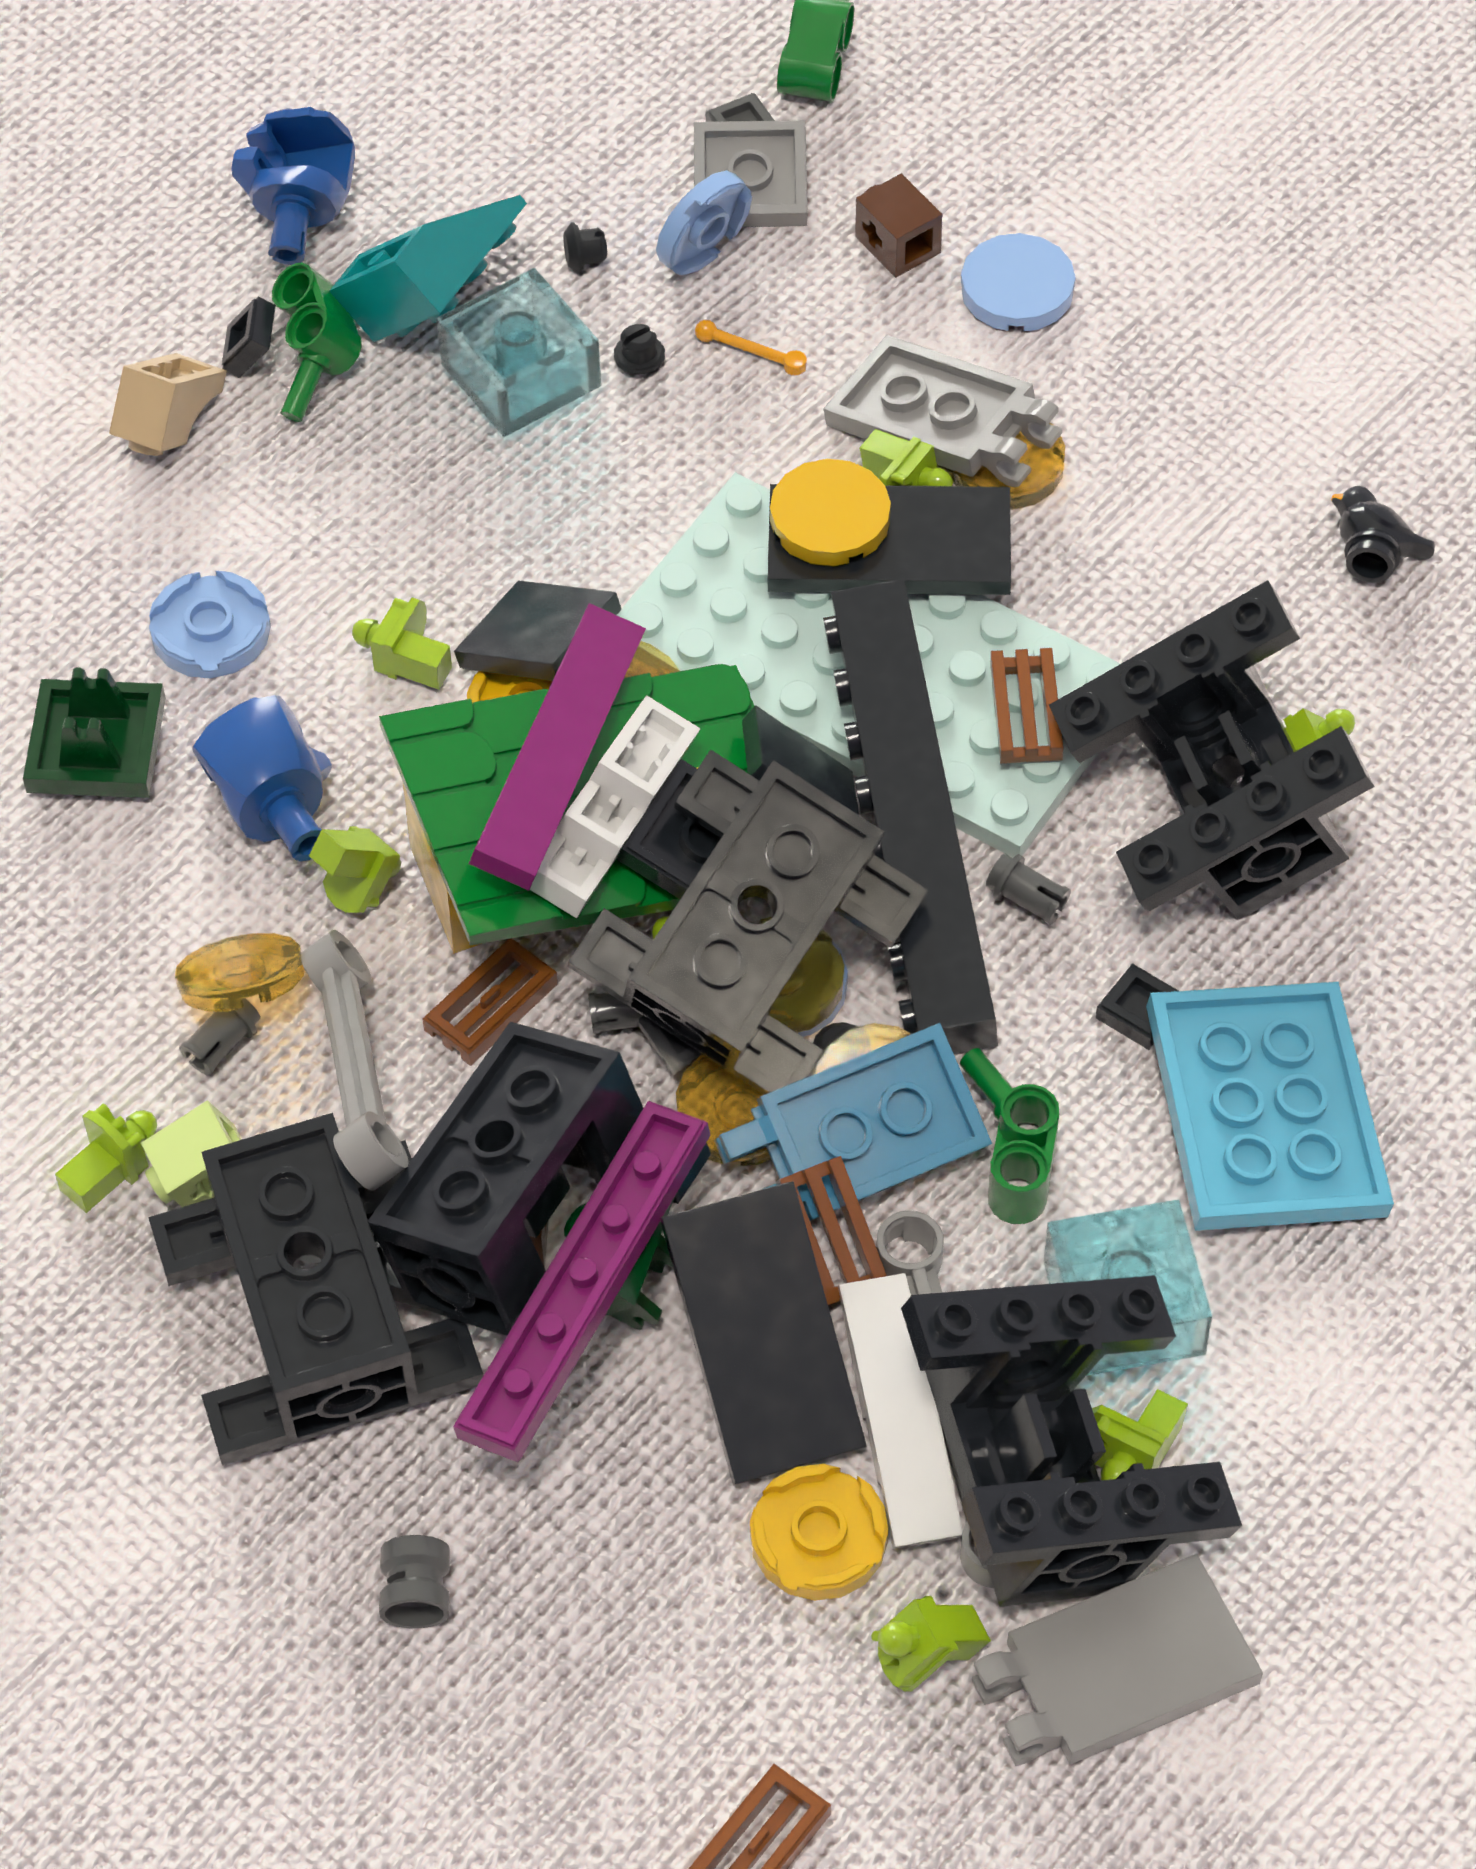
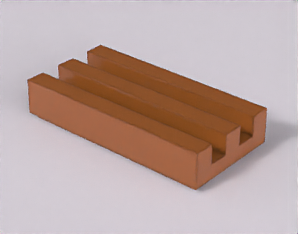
[990,648,1063,764]
[422,938,558,1066]
[775,1156,887,1305]
[689,1763,831,1869]

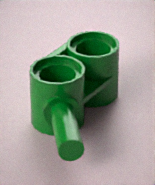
[777,0,855,102]
[272,263,362,422]
[959,1048,1059,1224]

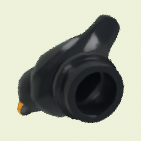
[1331,486,1435,583]

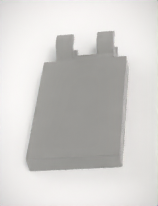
[823,335,1062,487]
[972,1554,1263,1766]

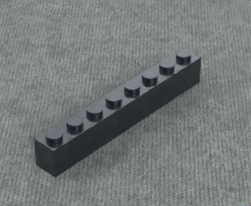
[823,578,998,1054]

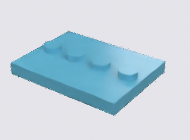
[1146,982,1394,1231]

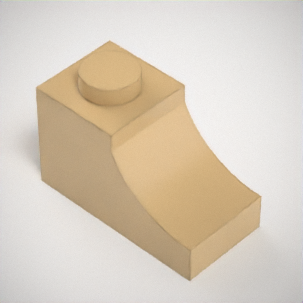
[109,353,227,456]

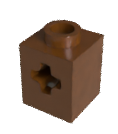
[855,173,943,278]

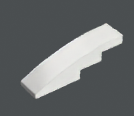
[530,695,700,918]
[838,1273,963,1549]

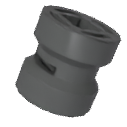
[379,1535,450,1629]

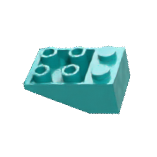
[329,195,527,342]

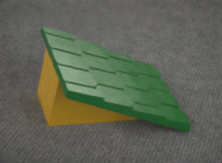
[379,664,754,954]

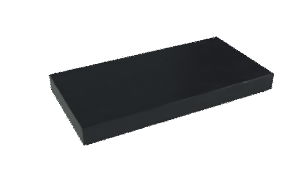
[767,484,1011,595]
[660,1181,867,1484]

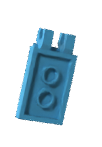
[714,1023,992,1221]

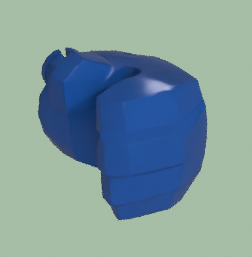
[231,107,355,265]
[192,695,332,862]

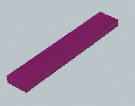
[469,603,646,890]
[453,1101,710,1463]

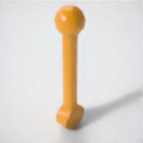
[695,320,807,376]

